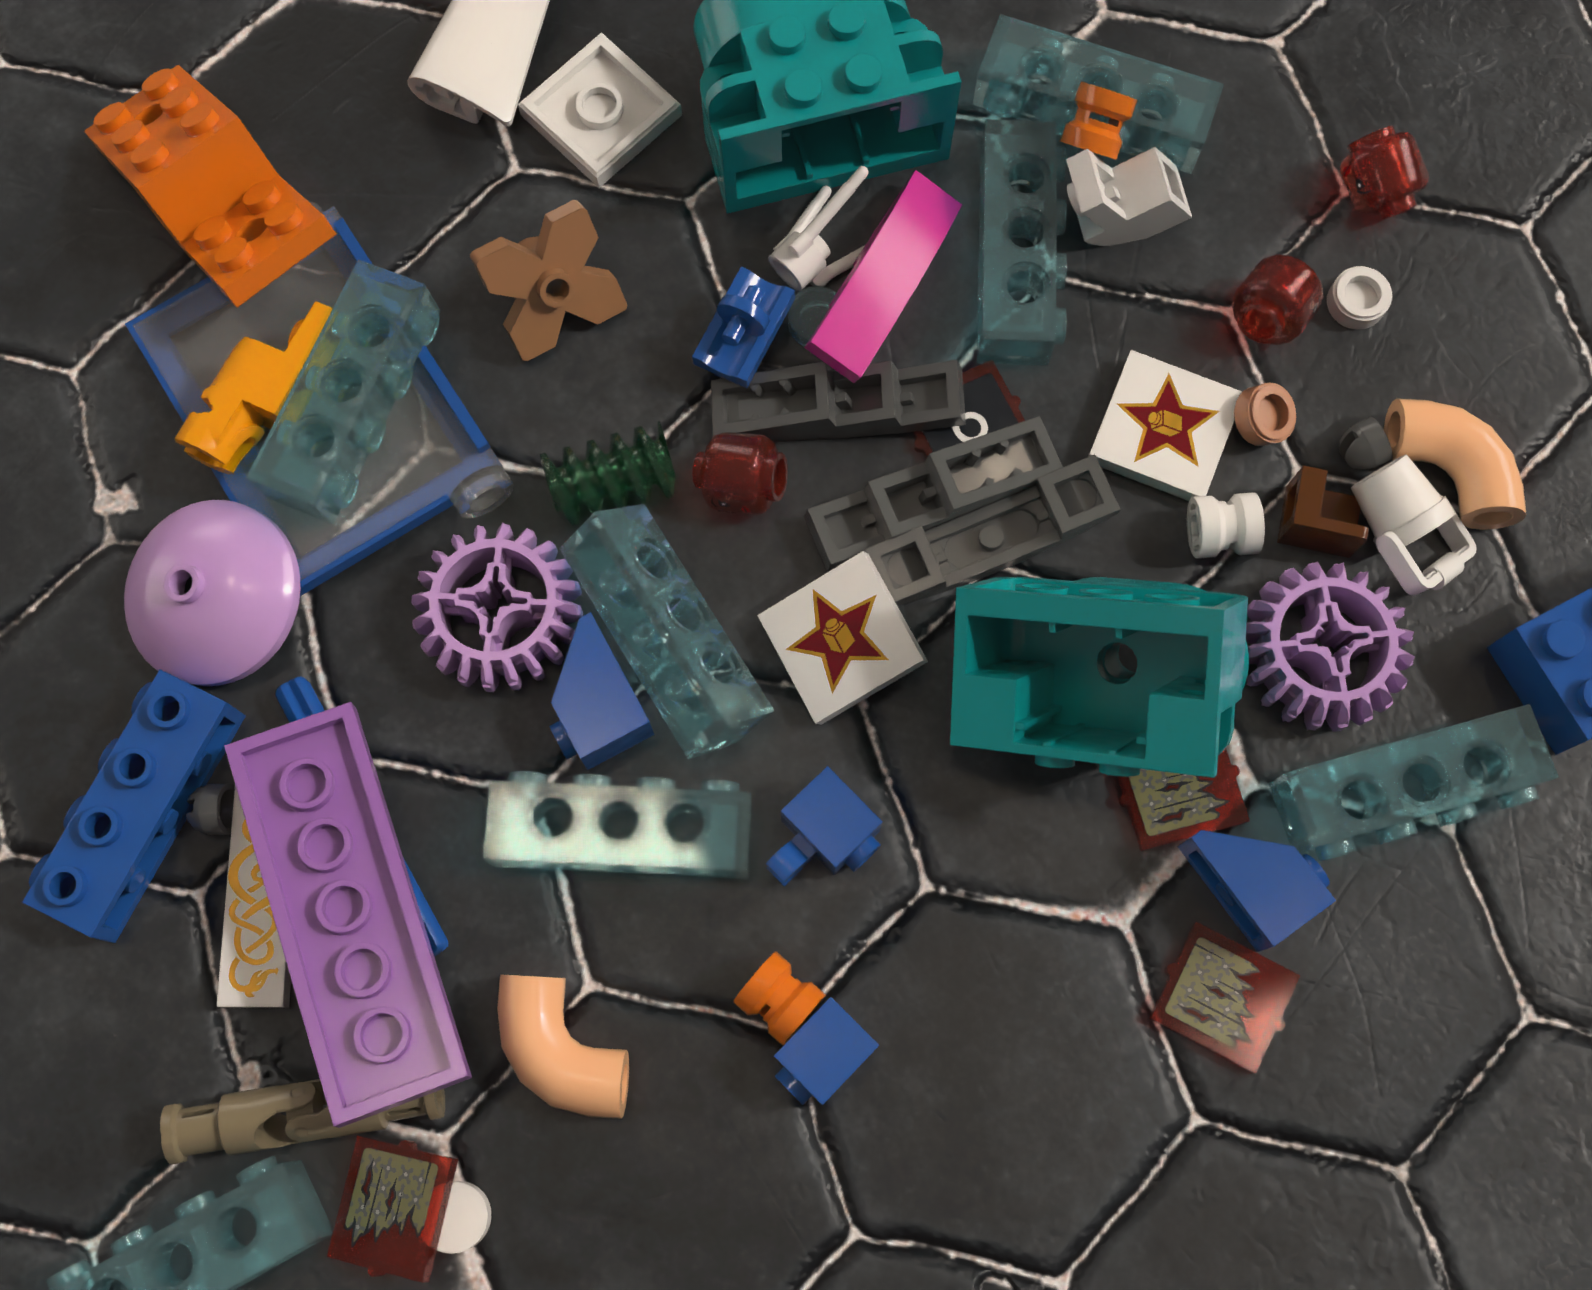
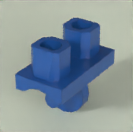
[692,266,795,388]

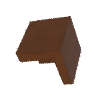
[1277,465,1369,558]

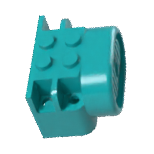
[693,0,962,214]
[950,577,1249,778]

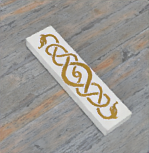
[217,785,291,1008]

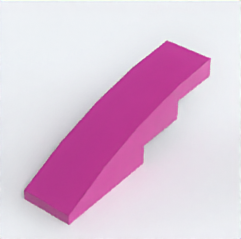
[804,170,962,383]

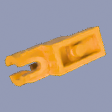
[175,301,354,474]

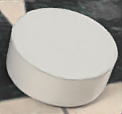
[1327,266,1392,330]
[422,1181,491,1254]

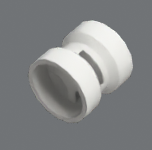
[1186,492,1265,558]

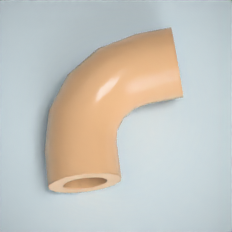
[1384,399,1526,530]
[497,975,629,1119]

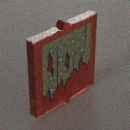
[1117,748,1250,851]
[1149,922,1300,1074]
[327,1136,458,1283]

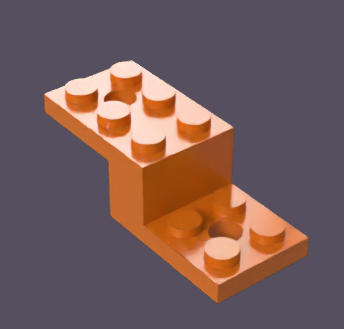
[84,65,337,308]

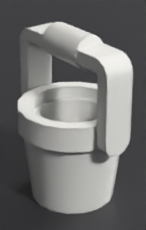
[1351,454,1476,596]

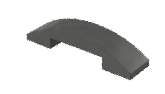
[864,454,1121,606]

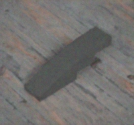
[711,360,966,441]
[804,416,1063,572]

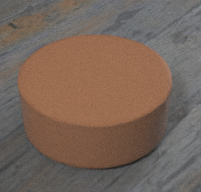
[1234,383,1296,446]

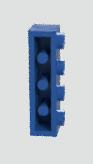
[22,670,246,943]

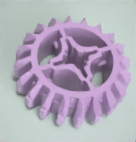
[411,522,583,692]
[1246,561,1415,732]

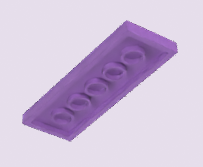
[224,702,472,1128]

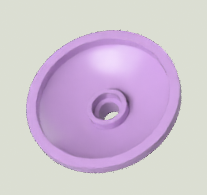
[124,500,301,686]

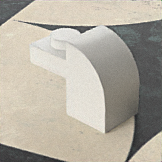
[1066,147,1192,246]

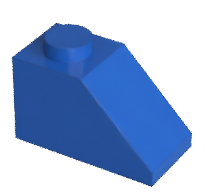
[549,612,655,770]
[1177,830,1336,952]

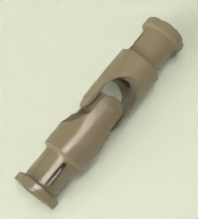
[160,1079,445,1165]

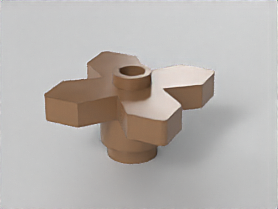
[470,200,627,361]

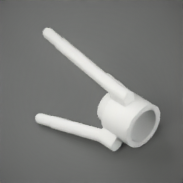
[768,166,868,291]

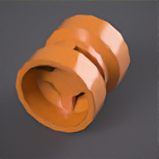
[1060,82,1138,160]
[733,951,826,1046]

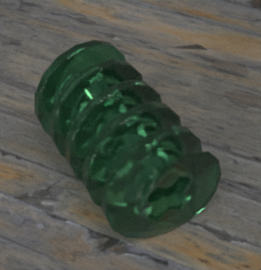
[540,421,676,526]

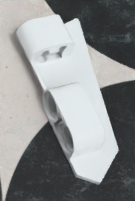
[407,0,550,126]

